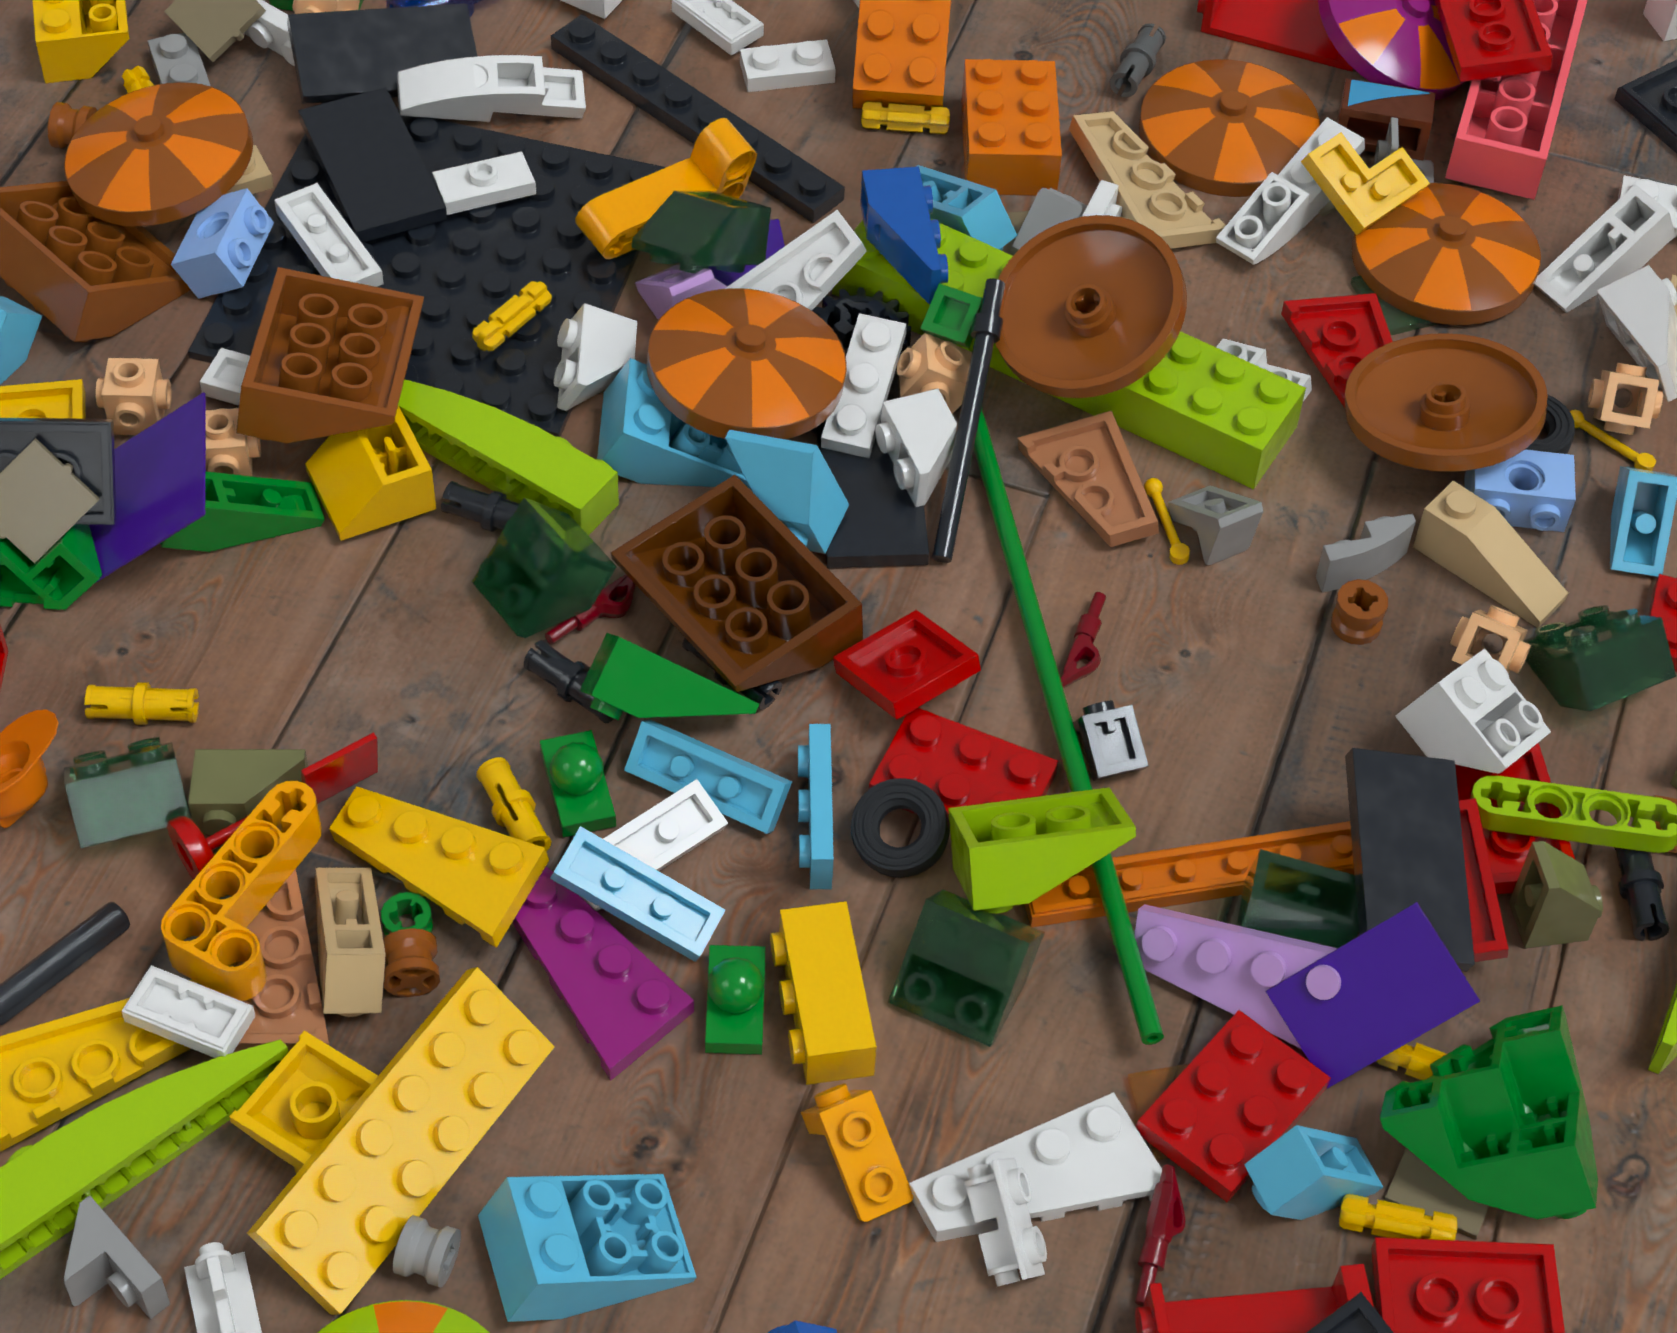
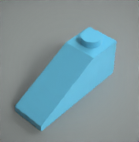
[916,165,1017,251]

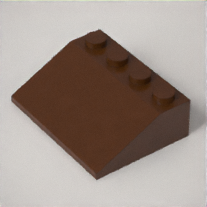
[610,475,863,692]

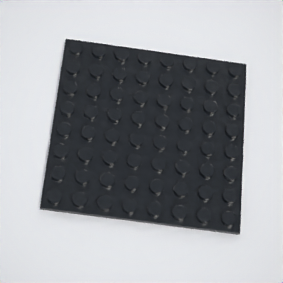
[188,102,666,437]

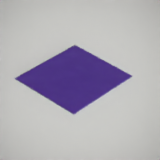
[89,392,206,584]

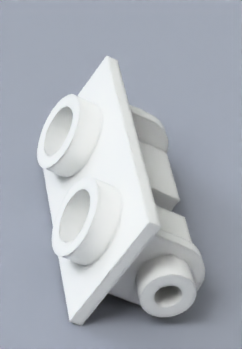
[964,1158,1047,1287]
[184,1242,262,1333]

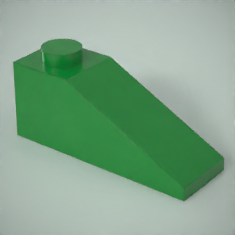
[160,471,325,552]
[579,633,760,721]

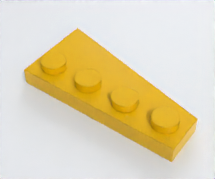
[329,786,549,948]
[0,979,197,1152]

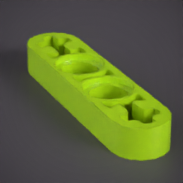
[1470,776,1677,853]

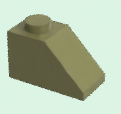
[188,749,308,835]
[1509,841,1603,949]

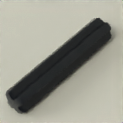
[0,902,130,1025]

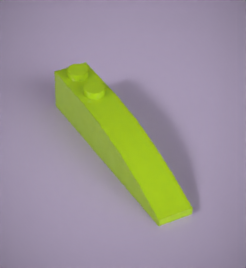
[399,379,619,542]
[0,1039,289,1280]

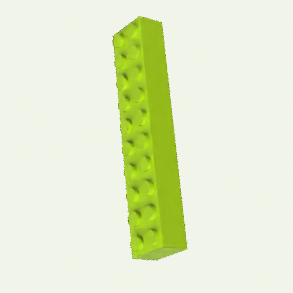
[832,219,1306,489]

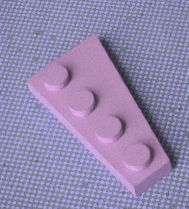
[1135,904,1341,1049]

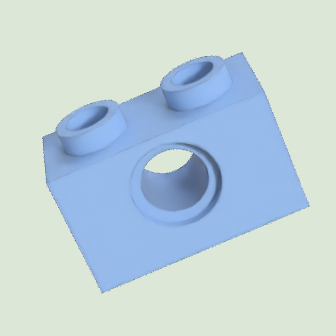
[171,188,274,299]
[1465,450,1576,532]

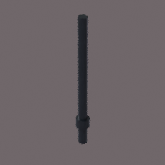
[932,278,1005,563]

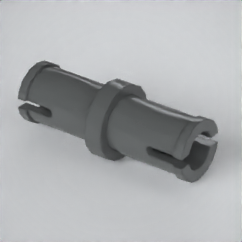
[1110,23,1166,97]

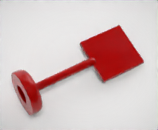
[166,732,378,880]

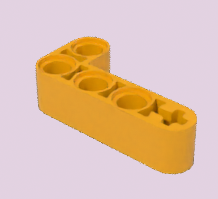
[575,118,757,259]
[161,781,322,1001]

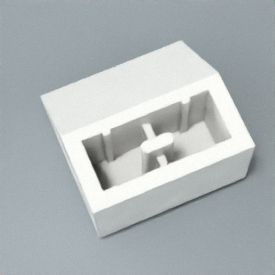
[1395,648,1551,774]

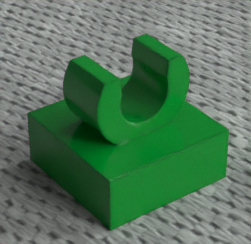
[921,283,983,349]

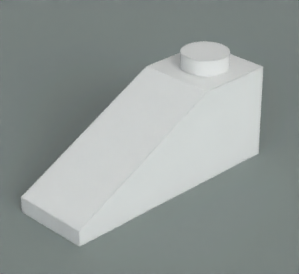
[1535,184,1675,313]
[1596,265,1677,402]

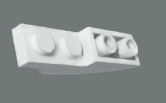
[397,55,586,122]
[1216,117,1365,265]

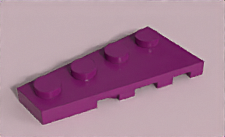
[512,866,694,1081]

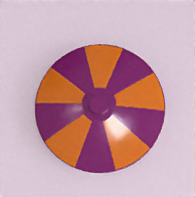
[1318,0,1466,100]

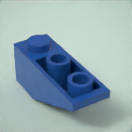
[860,166,949,305]

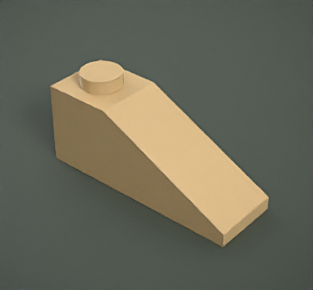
[1413,481,1568,628]
[315,868,386,1017]

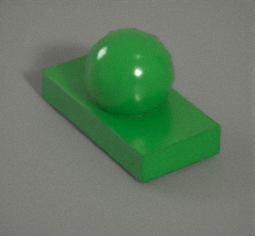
[540,730,616,838]
[705,945,766,1055]

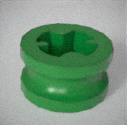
[381,892,433,937]

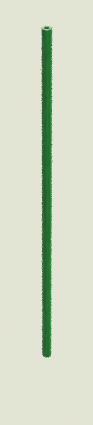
[961,405,1164,1045]

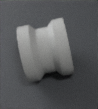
[393,1215,461,1288]

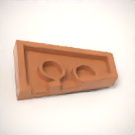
[1017,411,1159,547]

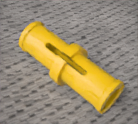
[85,682,199,725]
[476,757,552,852]

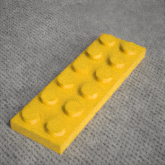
[247,967,555,1315]

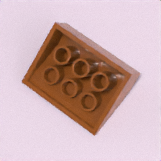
[0,181,191,342]
[236,267,424,443]

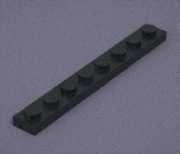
[551,14,845,223]

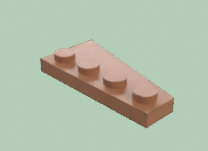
[229,855,330,1053]

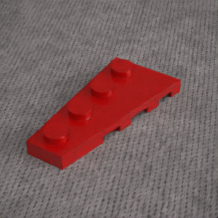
[1281,293,1393,408]

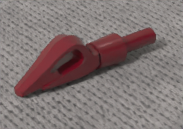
[545,574,635,644]
[1061,592,1106,688]
[1135,1164,1186,1306]

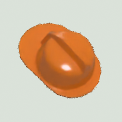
[0,709,59,828]

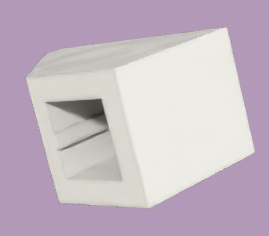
[554,303,637,411]
[875,389,957,507]

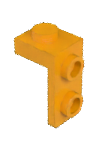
[801,1084,913,1222]

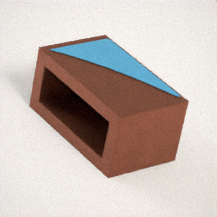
[1337,78,1436,161]

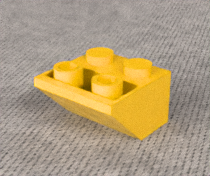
[32,0,130,84]
[305,405,436,541]

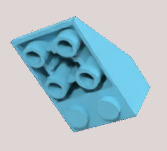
[597,358,750,488]
[478,1174,697,1322]

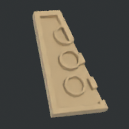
[1069,111,1226,249]

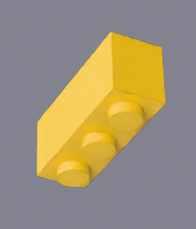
[770,901,877,1085]

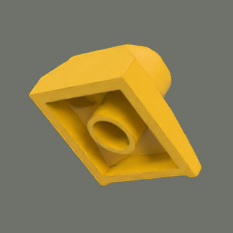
[229,1030,378,1174]

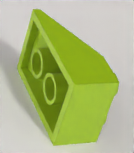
[948,787,1136,914]

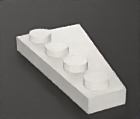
[725,210,867,311]
[909,1092,1162,1242]

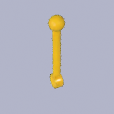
[1570,409,1656,471]
[1143,478,1190,565]

